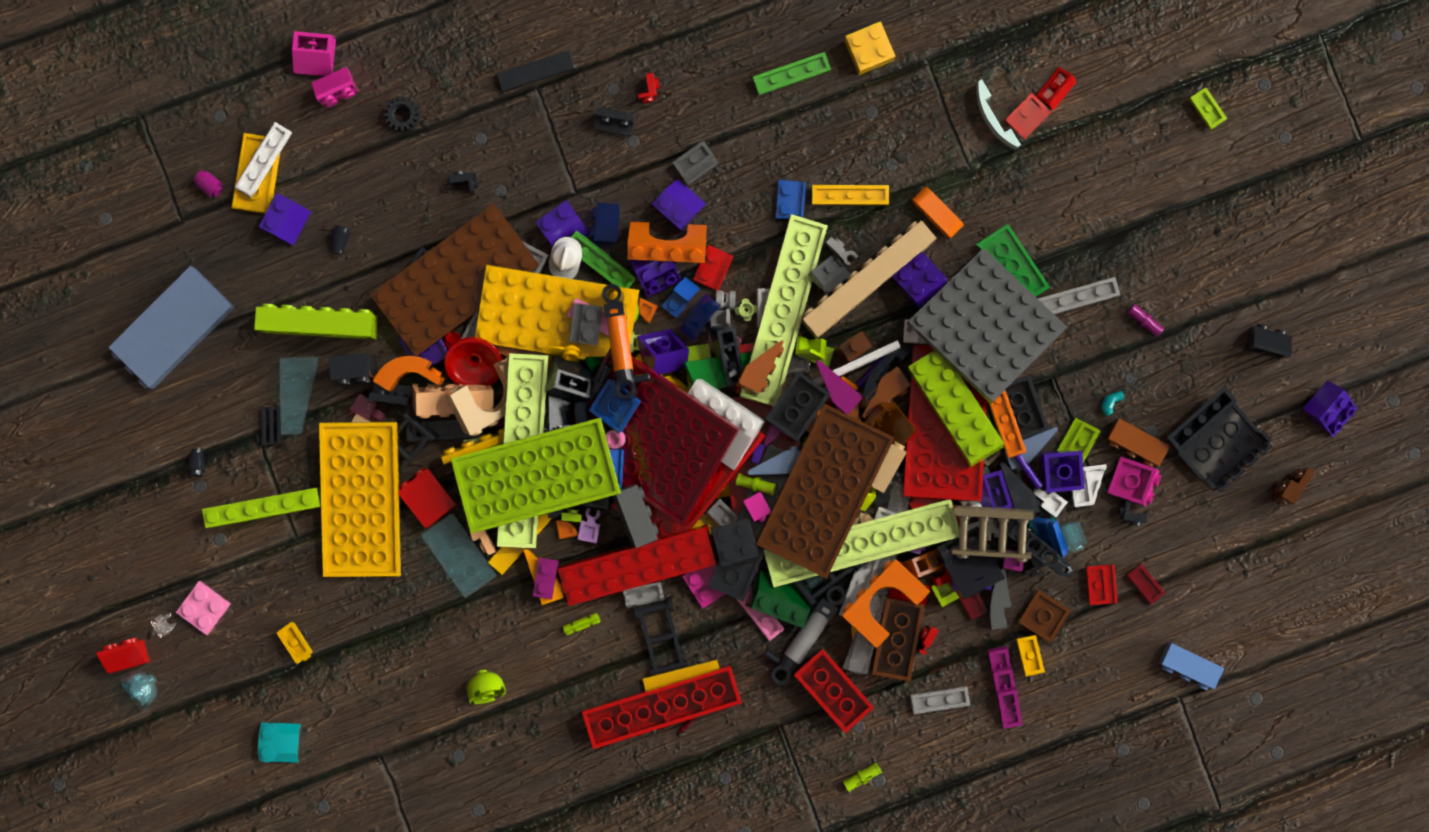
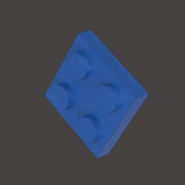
[589,379,641,433]

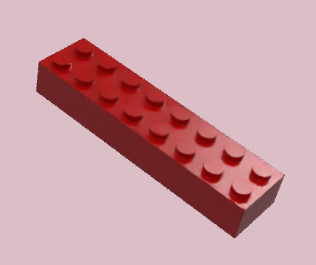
[558,524,719,606]
[582,664,742,749]

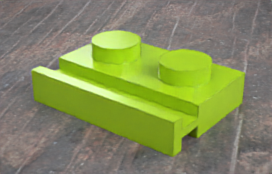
[1057,418,1101,463]

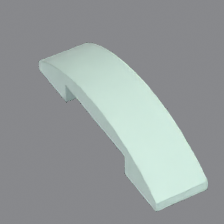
[976,79,1020,150]

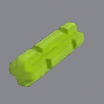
[563,613,600,635]

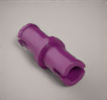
[1127,304,1164,337]

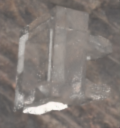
[151,614,176,638]

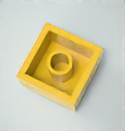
[844,21,896,75]

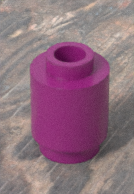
[193,170,223,198]

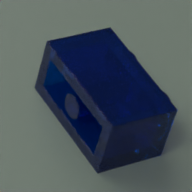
[591,202,621,245]
[679,294,721,341]

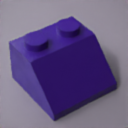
[652,179,706,232]
[259,193,311,246]
[535,200,590,247]
[637,329,689,375]
[1039,451,1085,493]

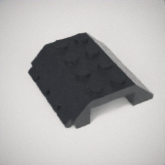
[1166,386,1272,493]

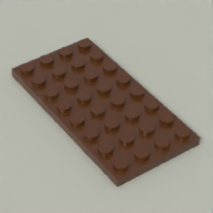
[370,204,540,357]
[756,404,895,579]

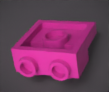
[1107,457,1161,507]
[682,565,725,608]

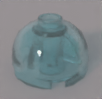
[120,670,158,709]

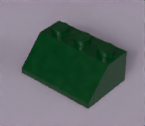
[745,570,811,628]

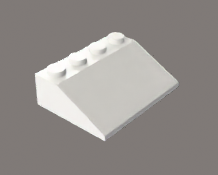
[688,379,765,470]

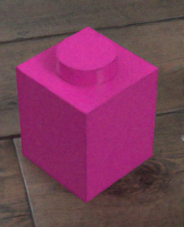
[743,492,771,524]

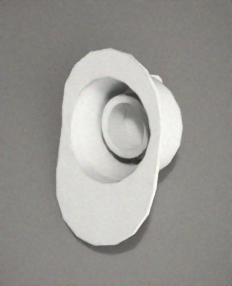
[549,237,582,279]

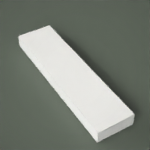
[235,122,292,197]

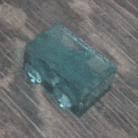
[1059,521,1087,552]

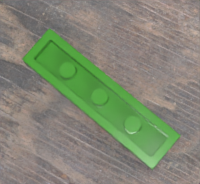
[753,52,831,96]
[571,230,637,288]

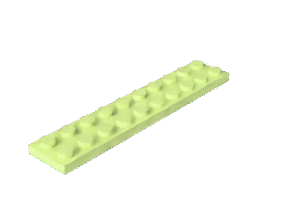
[740,214,828,407]
[497,353,548,548]
[764,499,960,587]

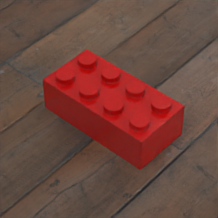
[793,648,874,733]

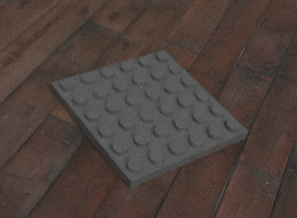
[907,248,1067,404]

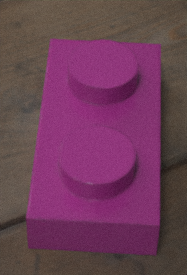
[533,558,559,599]

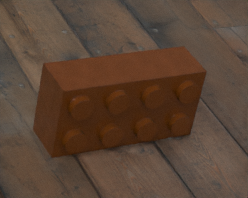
[870,597,925,682]

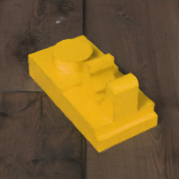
[277,622,313,664]
[1016,635,1045,677]

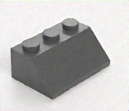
[613,484,659,548]

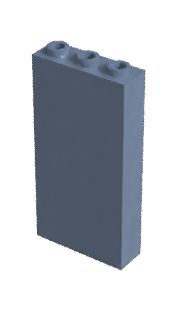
[109,266,235,389]

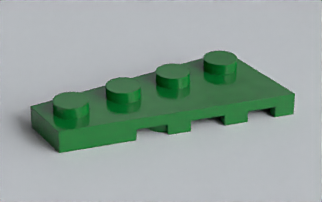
[976,224,1050,297]
[684,352,752,390]

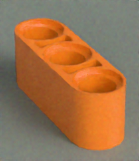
[911,186,964,239]

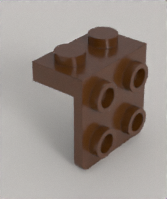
[864,402,915,446]

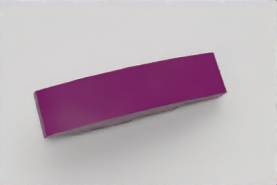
[988,646,1022,729]

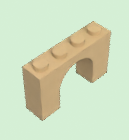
[444,356,509,436]
[845,413,907,493]

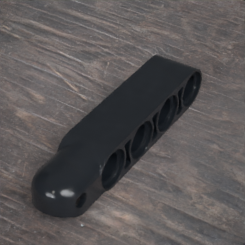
[993,518,1074,578]

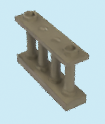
[952,505,1034,562]

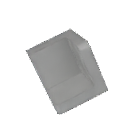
[711,309,730,327]

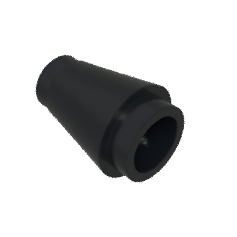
[332,225,351,254]
[186,448,206,477]

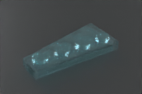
[280,357,319,435]

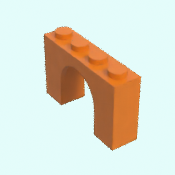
[627,222,707,263]
[842,559,930,649]

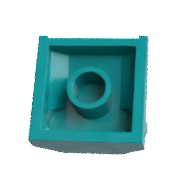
[258,722,301,763]

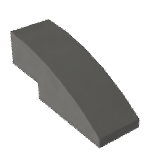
[988,568,1011,630]

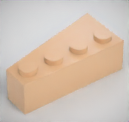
[412,384,494,418]

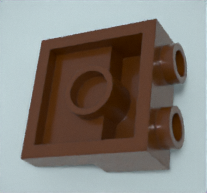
[1272,468,1315,506]

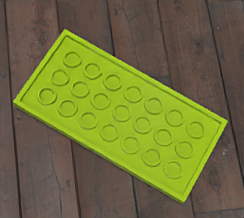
[451,418,621,534]

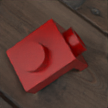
[637,73,660,103]

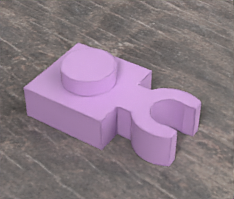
[578,508,601,543]

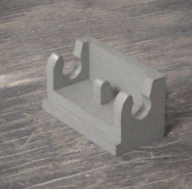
[623,581,665,608]

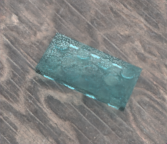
[421,513,497,598]

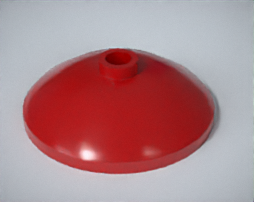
[445,337,502,385]

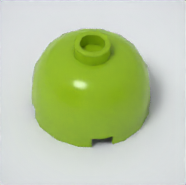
[467,670,506,705]

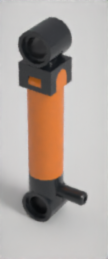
[602,284,651,402]

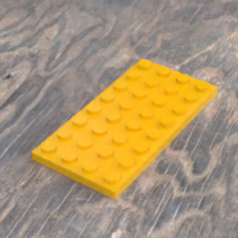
[475,265,639,360]
[319,422,401,577]

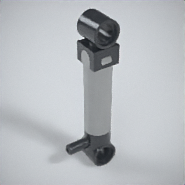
[764,586,846,685]

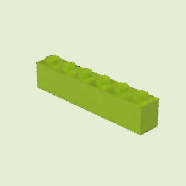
[202,488,321,528]

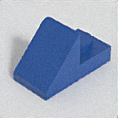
[661,277,700,319]

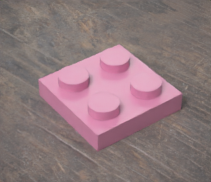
[176,581,231,635]

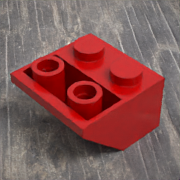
[97,638,150,674]

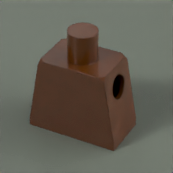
[834,331,874,366]

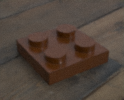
[1018,589,1071,643]

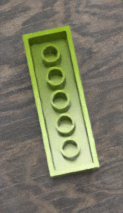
[255,304,378,340]
[908,350,1004,468]

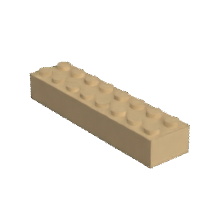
[801,221,937,339]

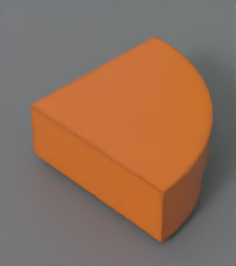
[639,298,658,324]
[556,520,578,539]

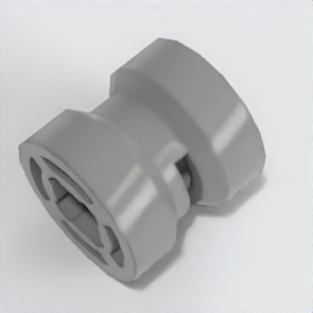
[716,290,736,310]

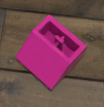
[292,31,336,76]
[312,67,358,107]

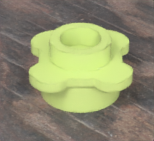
[735,299,757,321]

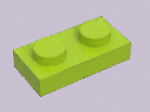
[1189,88,1227,130]

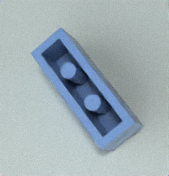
[1158,642,1224,691]

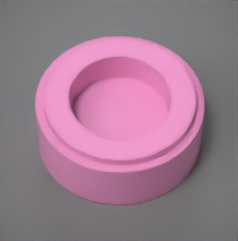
[606,429,625,449]

